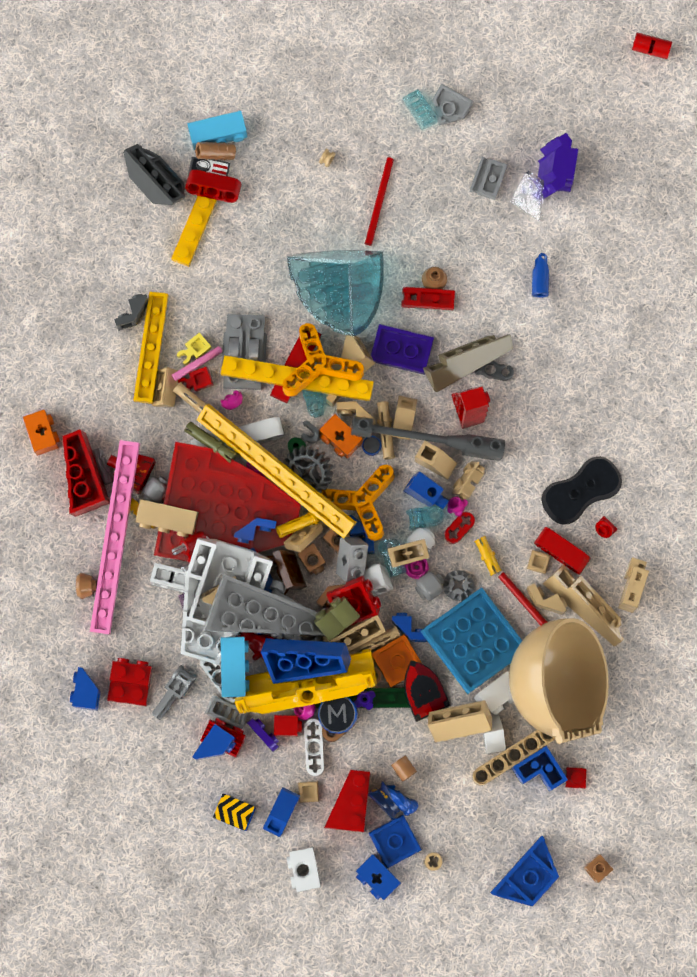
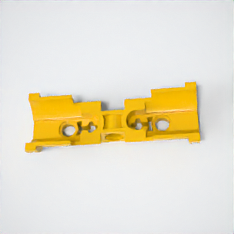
[235,649,377,714]

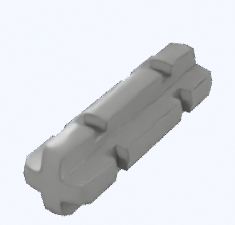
[92,448,114,485]

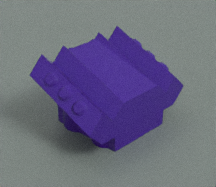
[533,133,578,201]

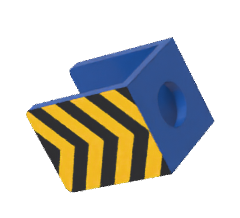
[213,794,256,831]

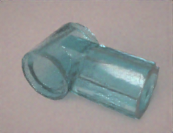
[378,538,406,577]

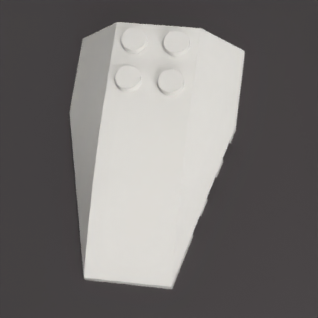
[181,538,273,665]

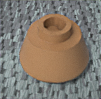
[422,267,447,289]
[76,573,97,599]

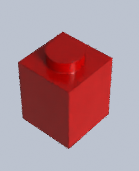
[274,715,302,737]

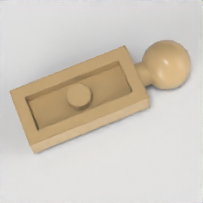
[284,521,326,552]

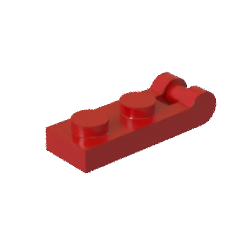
[401,287,455,311]

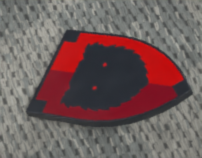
[404,660,450,722]

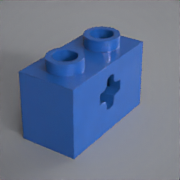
[356,854,401,900]

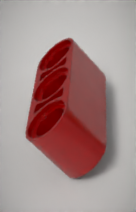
[185,170,242,203]
[534,527,591,575]

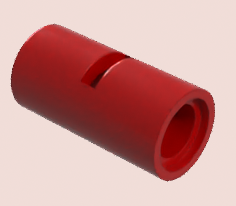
[632,32,672,59]

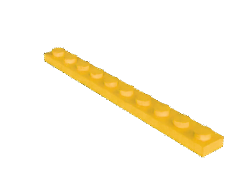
[197,404,357,539]

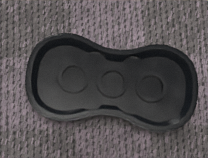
[541,456,622,525]

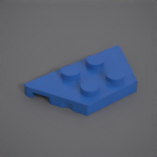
[490,836,559,907]

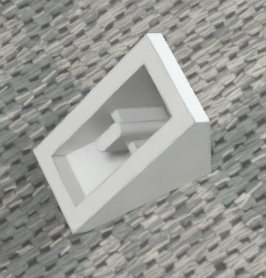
[482,713,506,754]

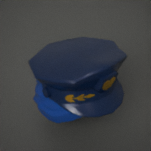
[368,781,419,820]

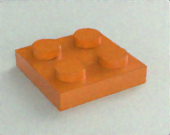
[372,634,422,688]

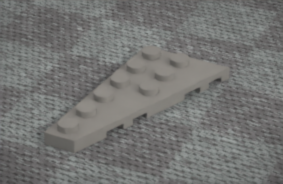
[203,574,324,636]

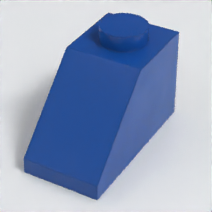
[192,724,236,760]

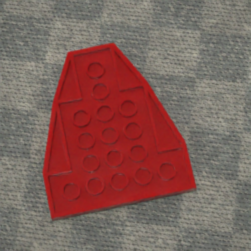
[154,442,301,562]

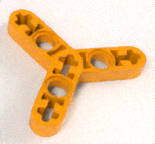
[283,323,364,397]
[321,465,395,541]

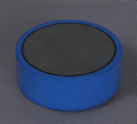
[362,436,381,456]

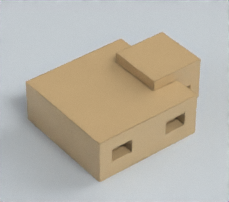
[618,557,649,613]

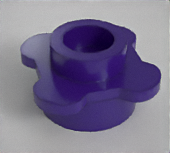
[354,690,375,710]

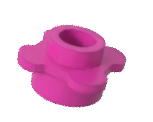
[447,496,468,517]

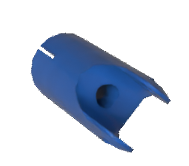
[532,253,549,298]

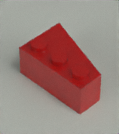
[324,770,370,833]

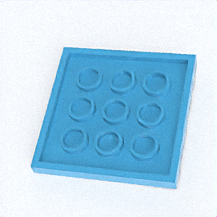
[420,588,522,694]

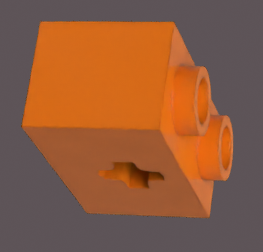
[23,410,60,456]
[319,414,363,459]

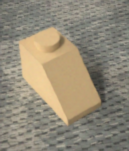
[341,331,375,373]

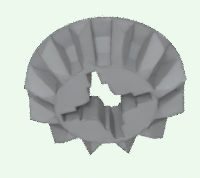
[443,570,474,601]

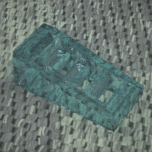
[402,89,437,130]

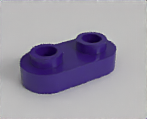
[247,718,279,752]

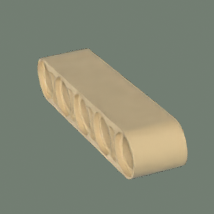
[472,730,555,786]

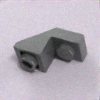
[114,294,148,331]

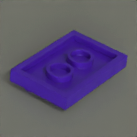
[371,324,434,375]

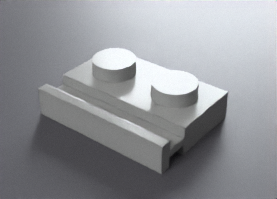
[470,156,507,200]

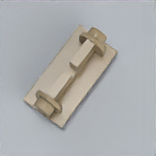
[452,461,485,500]

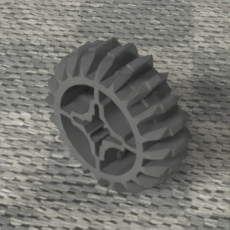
[283,445,334,493]

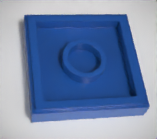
[368,815,422,868]

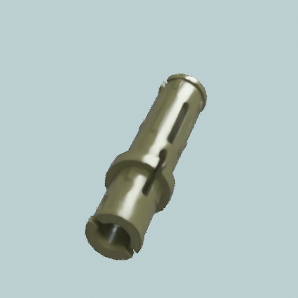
[184,421,237,463]

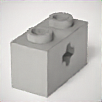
[336,536,368,582]

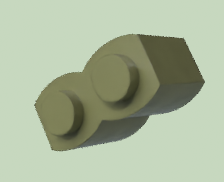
[314,596,360,641]

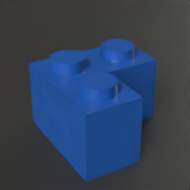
[511,746,568,791]

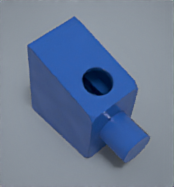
[403,471,449,509]

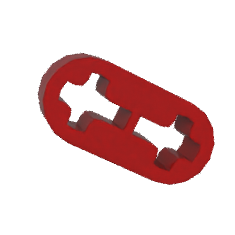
[444,512,475,544]

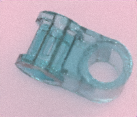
[302,390,324,418]
[406,506,444,531]

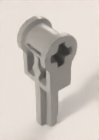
[152,665,197,720]

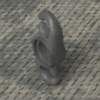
[471,361,514,381]

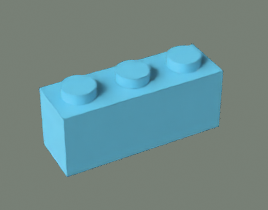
[187,111,247,150]
[220,636,249,697]

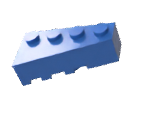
[261,638,351,684]

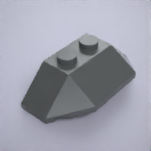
[123,144,186,205]

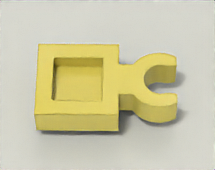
[177,333,212,366]

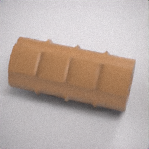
[195,142,236,161]

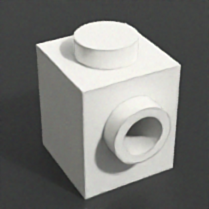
[364,564,393,596]

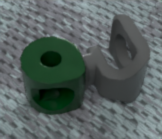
[288,421,320,453]

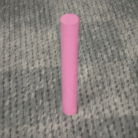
[172,346,222,381]

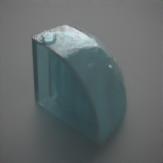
[287,250,384,336]

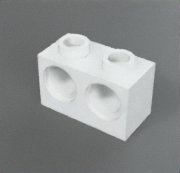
[150,563,187,593]

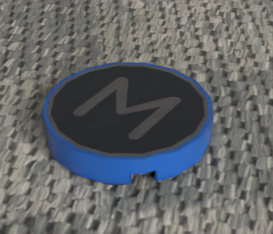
[318,697,358,734]

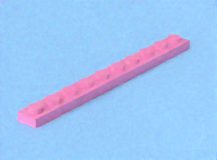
[90,440,140,635]

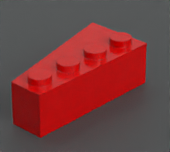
[451,386,490,429]
[62,429,110,517]

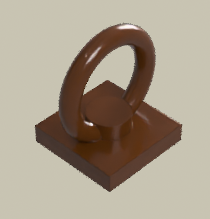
[265,550,307,595]

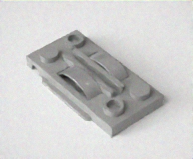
[222,314,267,390]

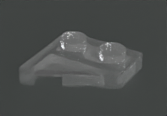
[510,170,544,221]

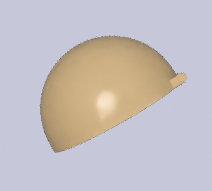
[509,618,609,744]

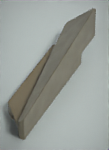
[423,334,513,392]

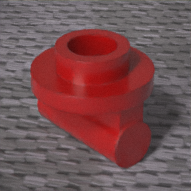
[595,516,618,538]

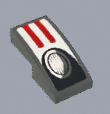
[188,157,230,176]

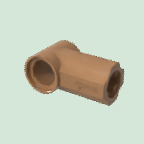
[391,755,417,782]

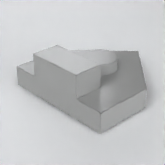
[432,83,474,126]

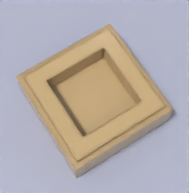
[527,550,551,574]
[298,782,319,803]

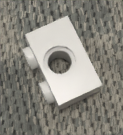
[286,847,321,892]

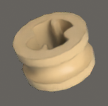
[319,148,335,167]
[424,853,442,871]

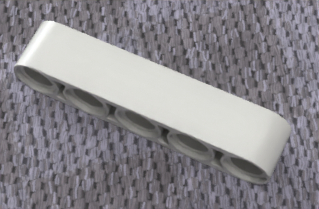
[190,417,285,451]

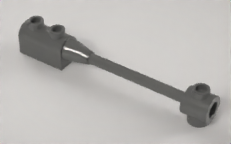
[351,416,505,461]

